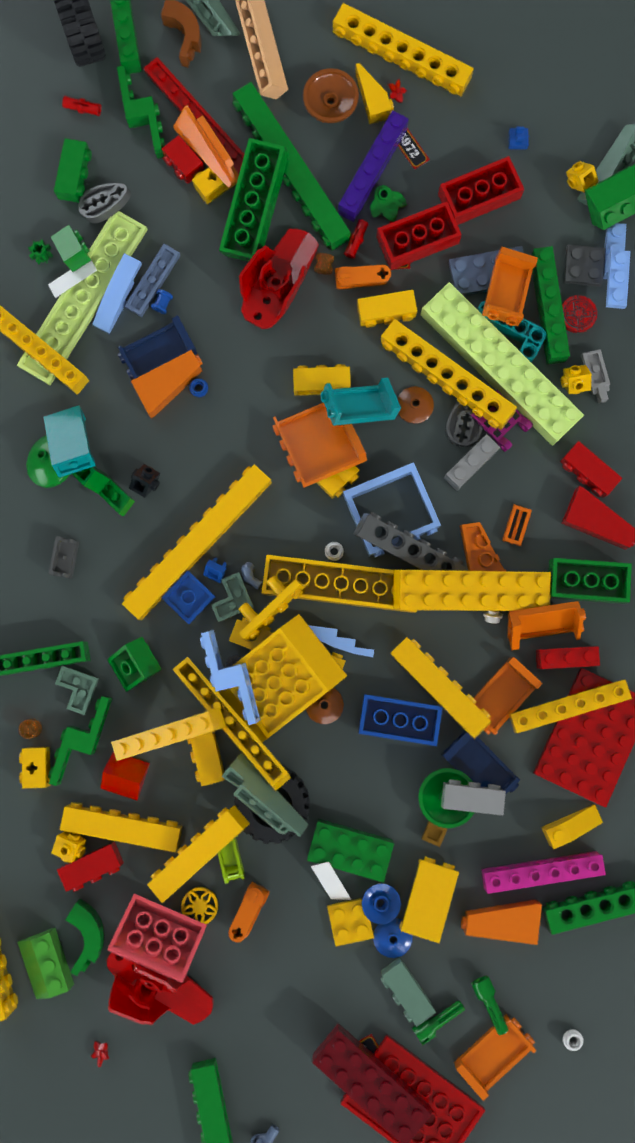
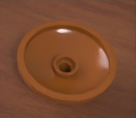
[303,68,359,123]

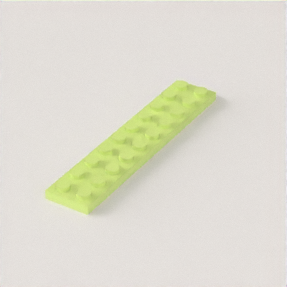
[17,211,148,386]

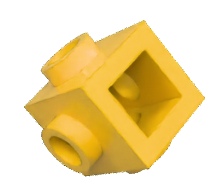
[566,161,599,193]
[561,365,592,394]
[51,831,87,863]

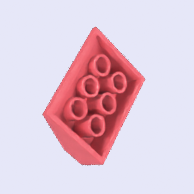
[107,894,207,983]

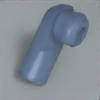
[241,562,262,590]

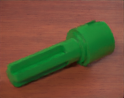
[471,975,508,1035]
[412,1001,465,1045]

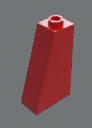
[561,486,635,550]

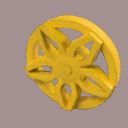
[181,887,218,924]

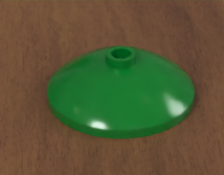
[26,435,70,488]
[418,768,474,828]

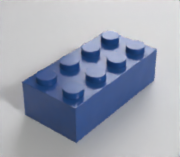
[358,694,443,746]

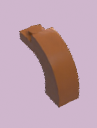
[161,0,202,68]

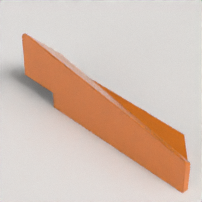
[173,106,239,187]

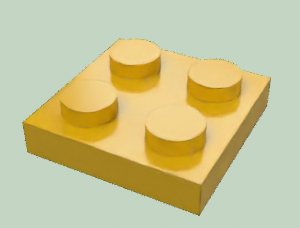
[327,898,374,947]

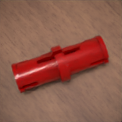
[62,96,102,116]
[344,219,369,259]

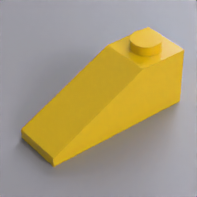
[355,63,394,124]
[541,804,603,849]

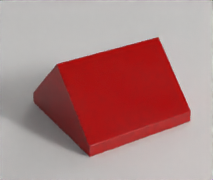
[100,751,150,801]

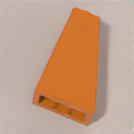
[131,350,203,418]
[461,900,542,945]

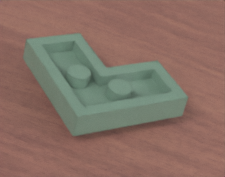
[211,572,254,622]
[55,666,99,715]

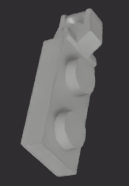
[581,349,610,404]

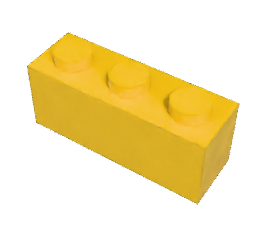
[357,290,417,328]
[293,364,351,396]
[187,731,225,787]

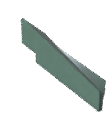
[186,0,240,36]
[577,124,635,206]
[222,753,308,837]

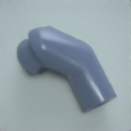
[250,1124,280,1143]

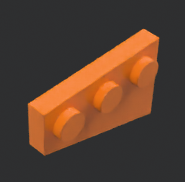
[460,522,506,571]

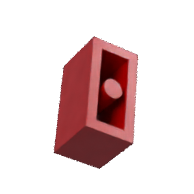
[162,135,204,184]

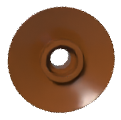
[397,386,434,424]
[306,688,344,724]

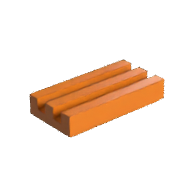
[502,504,532,547]

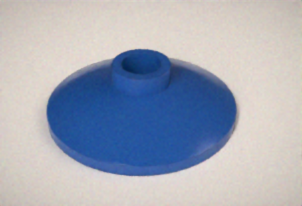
[362,883,401,925]
[373,918,412,958]

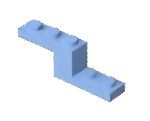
[603,223,631,309]
[200,630,260,725]

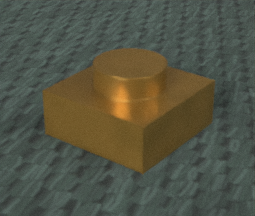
[421,821,447,847]

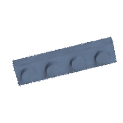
[125,244,181,317]

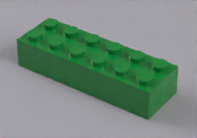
[219,138,289,262]

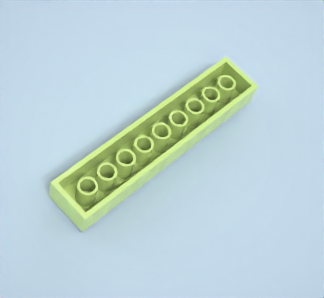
[420,282,584,446]

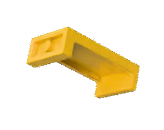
[399,856,459,943]

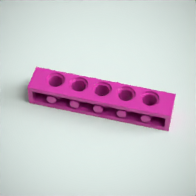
[481,851,606,894]

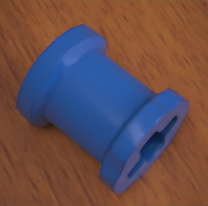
[151,289,173,314]

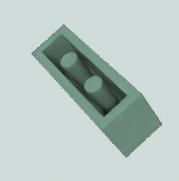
[380,957,436,1027]

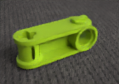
[218,835,245,884]

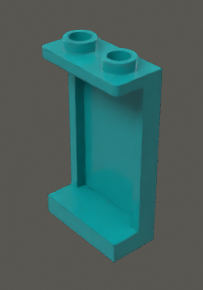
[321,378,401,426]
[43,405,96,478]

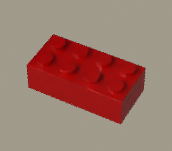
[438,156,524,225]
[376,201,462,270]

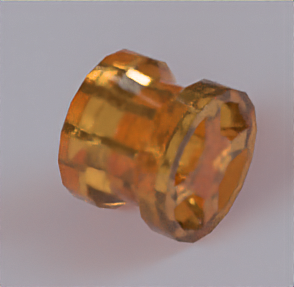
[314,253,334,275]
[19,719,42,739]

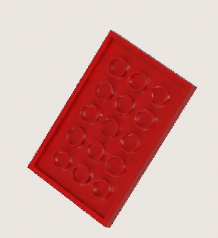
[533,668,635,808]
[341,1034,486,1143]

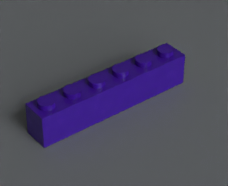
[338,110,409,222]

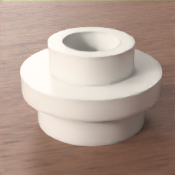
[325,542,344,561]
[483,611,503,624]
[563,1029,583,1051]

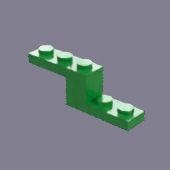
[117,66,166,159]
[72,466,135,517]
[48,696,113,786]

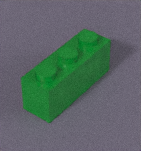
[54,138,92,203]

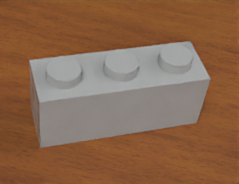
[444,434,500,491]
[441,779,506,816]

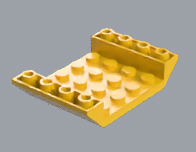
[214,614,347,743]

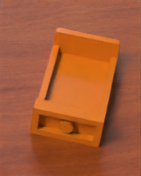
[482,246,538,326]
[507,601,586,650]
[473,657,543,735]
[454,1014,537,1101]

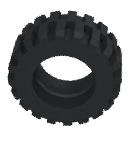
[54,0,106,67]
[234,767,310,844]

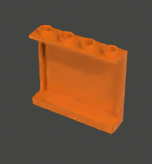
[272,403,367,488]

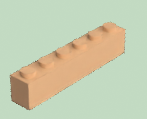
[235,0,288,99]

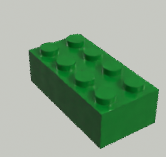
[548,558,632,604]
[307,818,394,883]

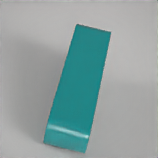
[477,301,546,362]

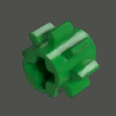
[28,239,53,265]

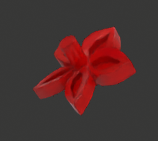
[388,79,407,103]
[91,1041,109,1067]

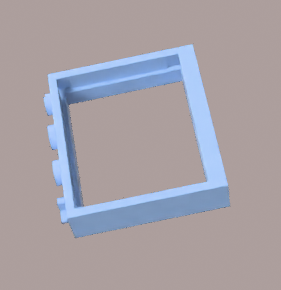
[343,462,441,558]

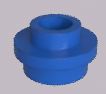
[189,378,208,397]

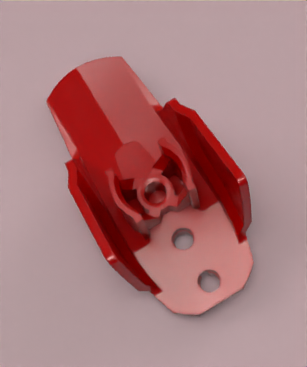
[239,229,319,329]
[107,952,213,1025]

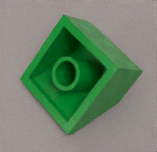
[107,637,162,692]

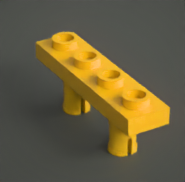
[238,576,305,640]

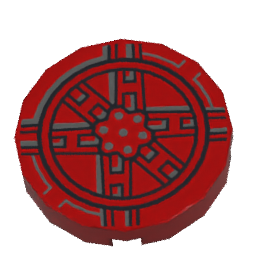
[562,295,597,333]

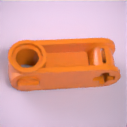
[335,265,391,290]
[228,882,270,943]

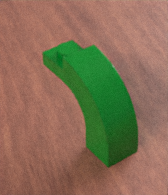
[65,899,105,976]

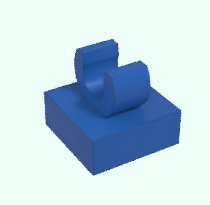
[509,127,529,149]
[203,557,227,583]

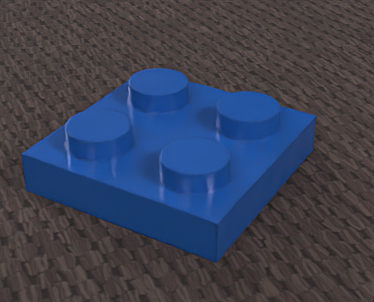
[161,570,216,625]

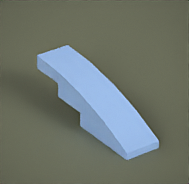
[92,253,142,334]
[308,625,374,658]

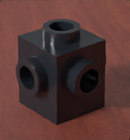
[128,464,160,498]

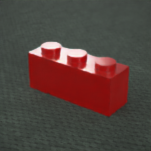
[560,441,622,498]
[536,646,600,669]
[57,841,124,892]

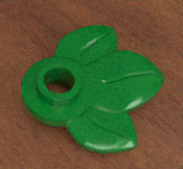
[370,185,407,222]

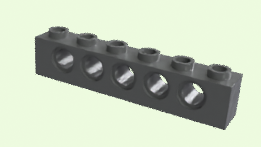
[353,512,467,571]

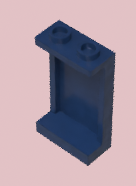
[118,315,197,380]
[441,731,520,795]

